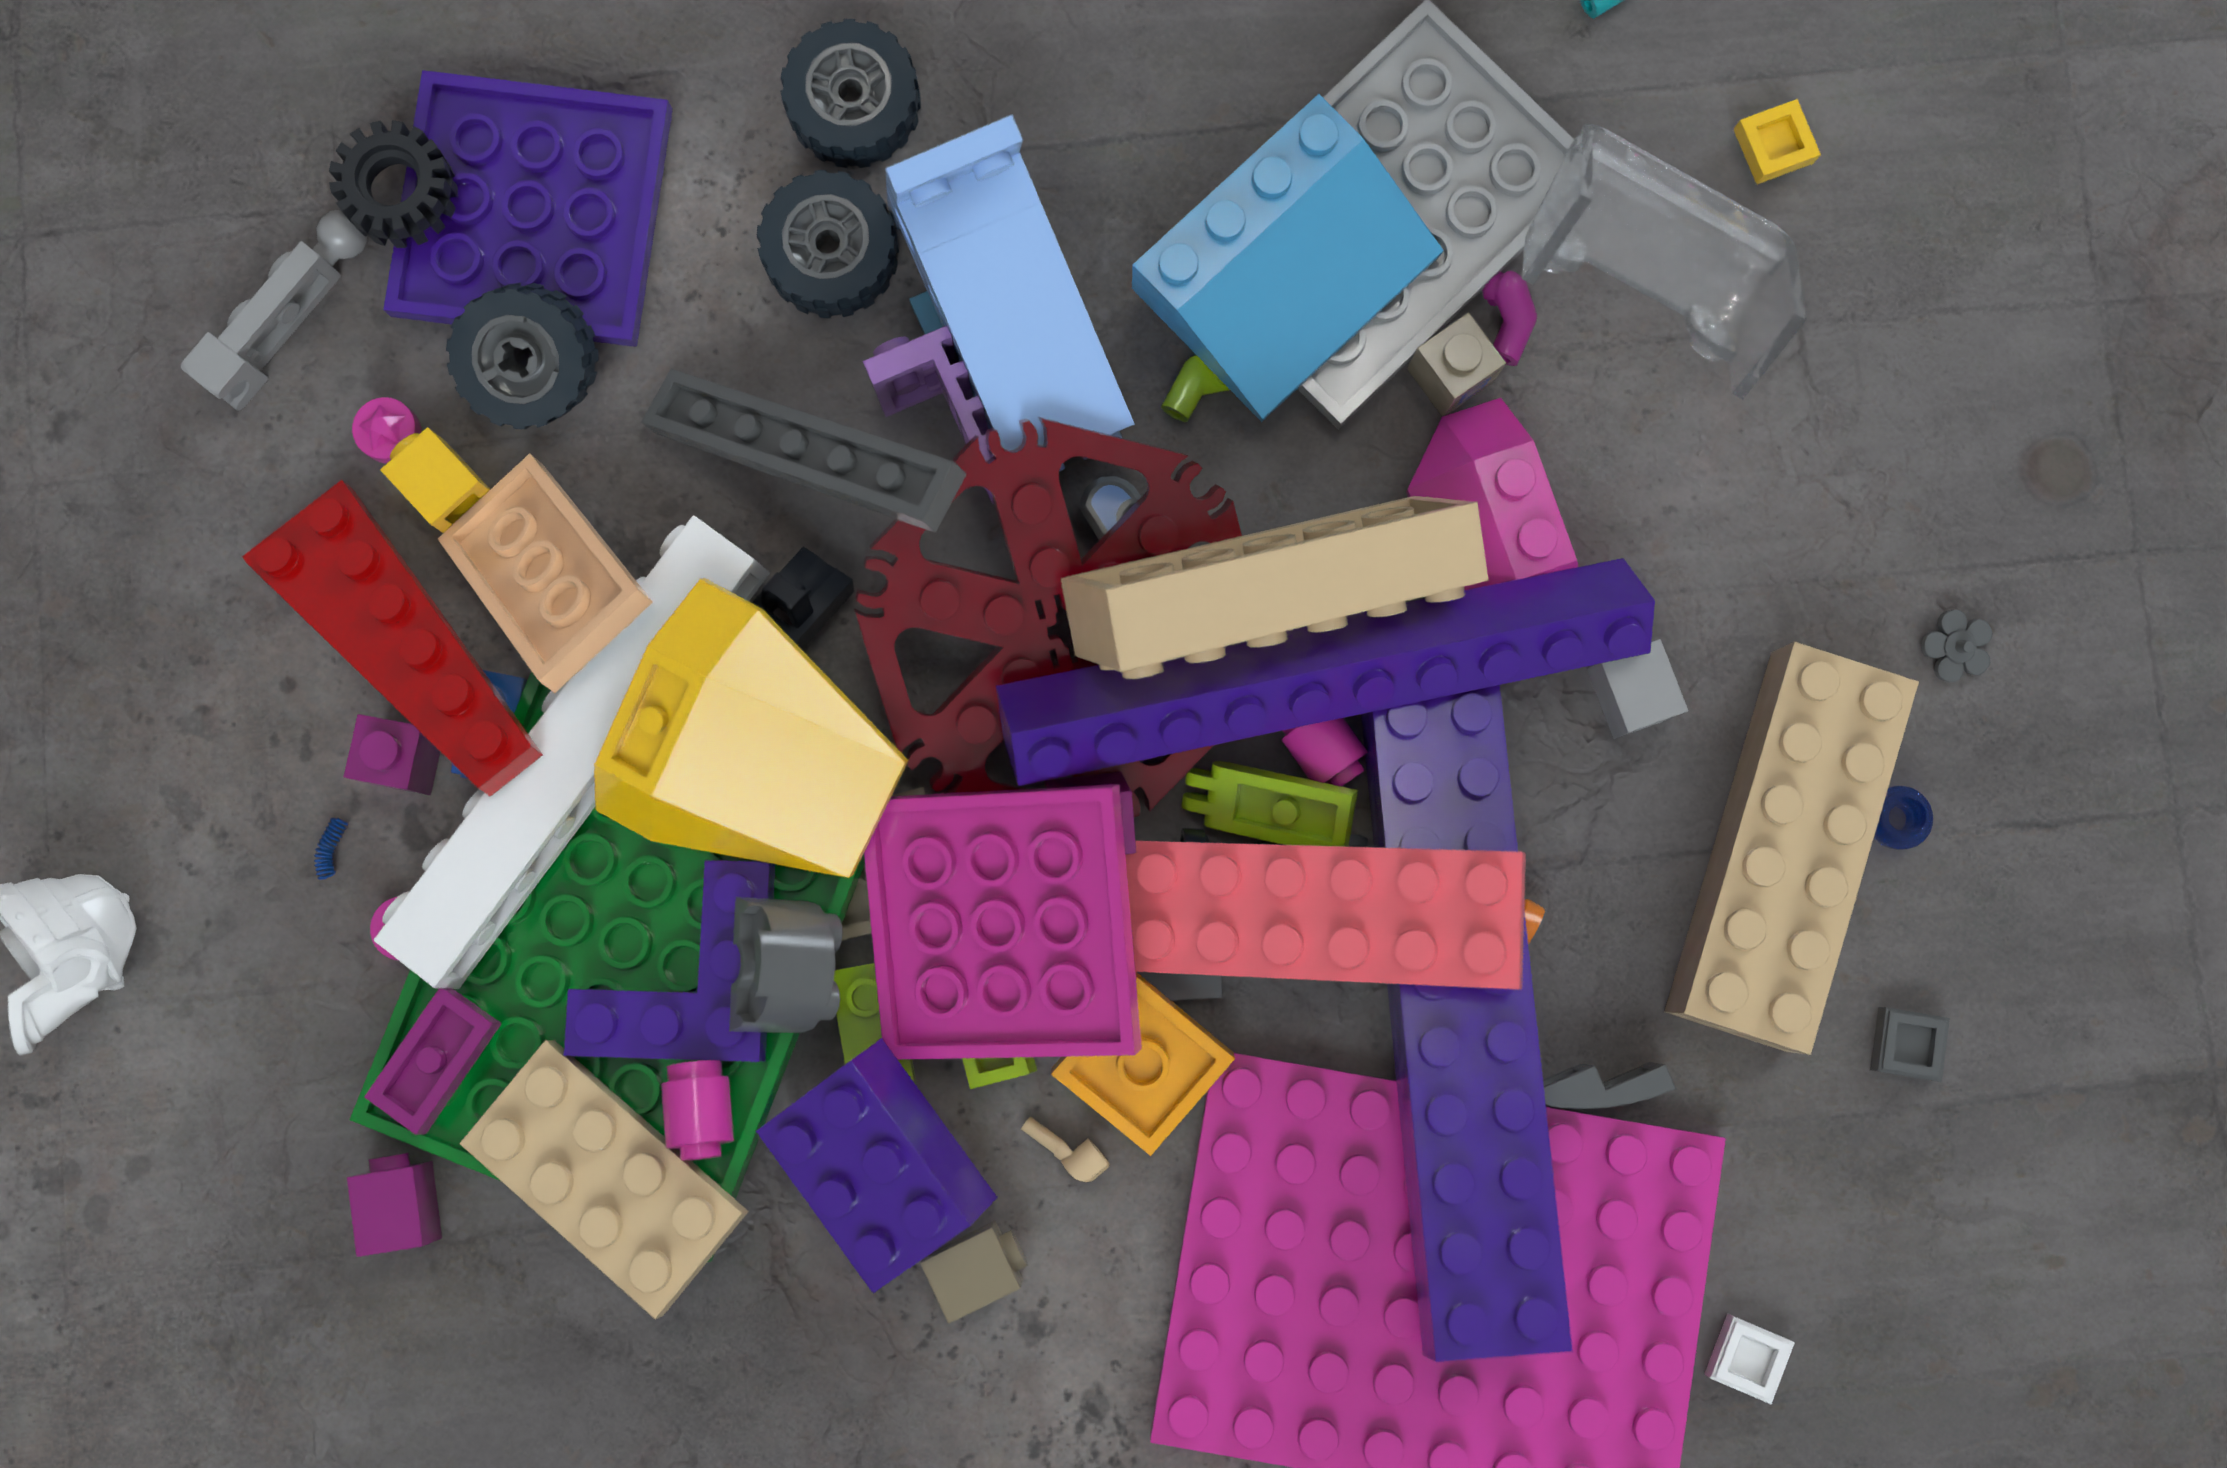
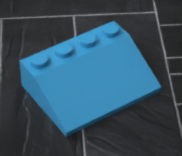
[1132,94,1444,422]

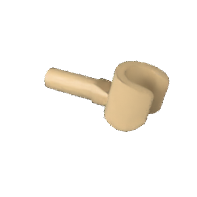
[1021,1116,1109,1182]

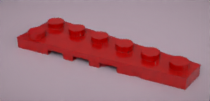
[242,480,543,797]

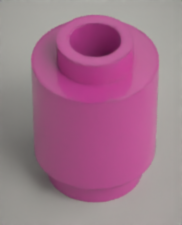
[1281,718,1368,786]
[661,1060,734,1161]

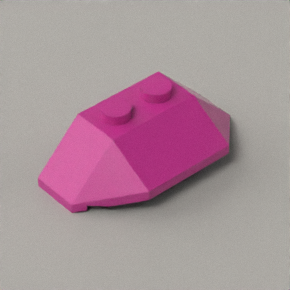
[1406,398,1578,590]

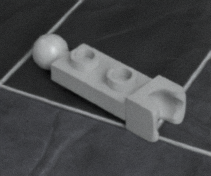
[181,210,368,411]

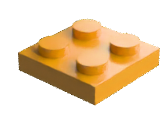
[1051,972,1235,1156]

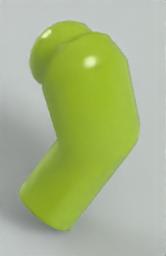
[1161,355,1230,422]

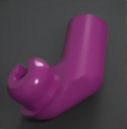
[1482,270,1537,366]

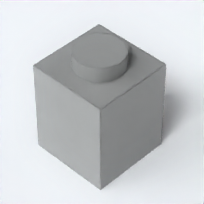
[1587,639,1688,739]

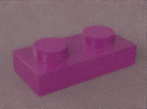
[364,988,502,1135]

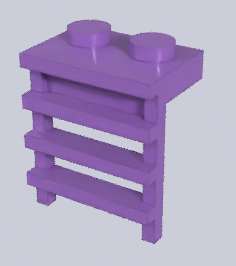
[863,325,994,504]

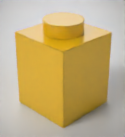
[380,427,490,533]

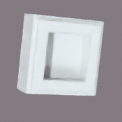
[1704,1313,1795,1404]

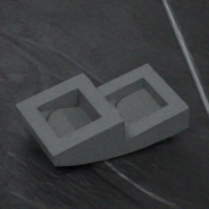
[1543,1062,1676,1109]

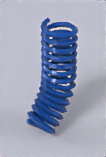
[314,818,349,880]

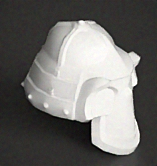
[0,874,137,1055]

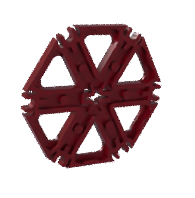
[854,417,1242,817]

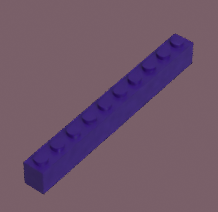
[996,558,1655,786]

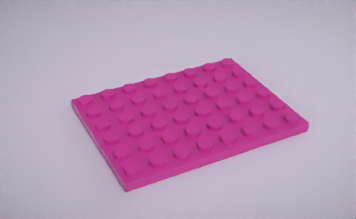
[1150,1053,1726,1468]

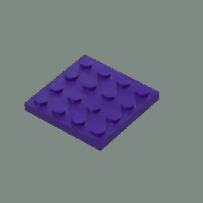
[383,70,673,347]

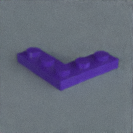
[564,860,775,1062]

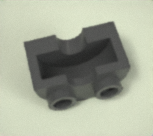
[729,897,842,1033]

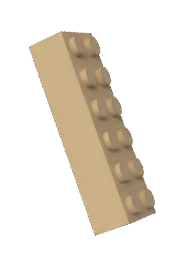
[1061,496,1488,679]
[1664,642,1919,1055]

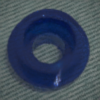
[1874,786,1933,850]

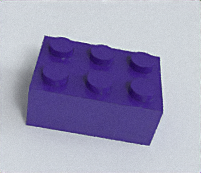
[756,1038,998,1293]

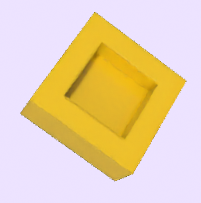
[1733,99,1821,184]

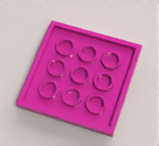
[864,784,1142,1059]

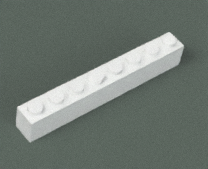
[373,515,770,989]

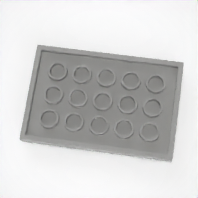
[1297,0,1604,430]

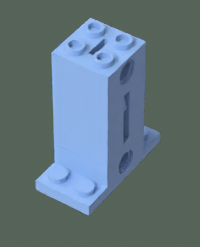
[885,115,1134,471]

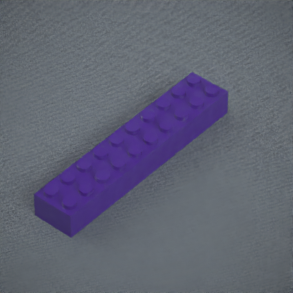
[1361,685,1573,1362]

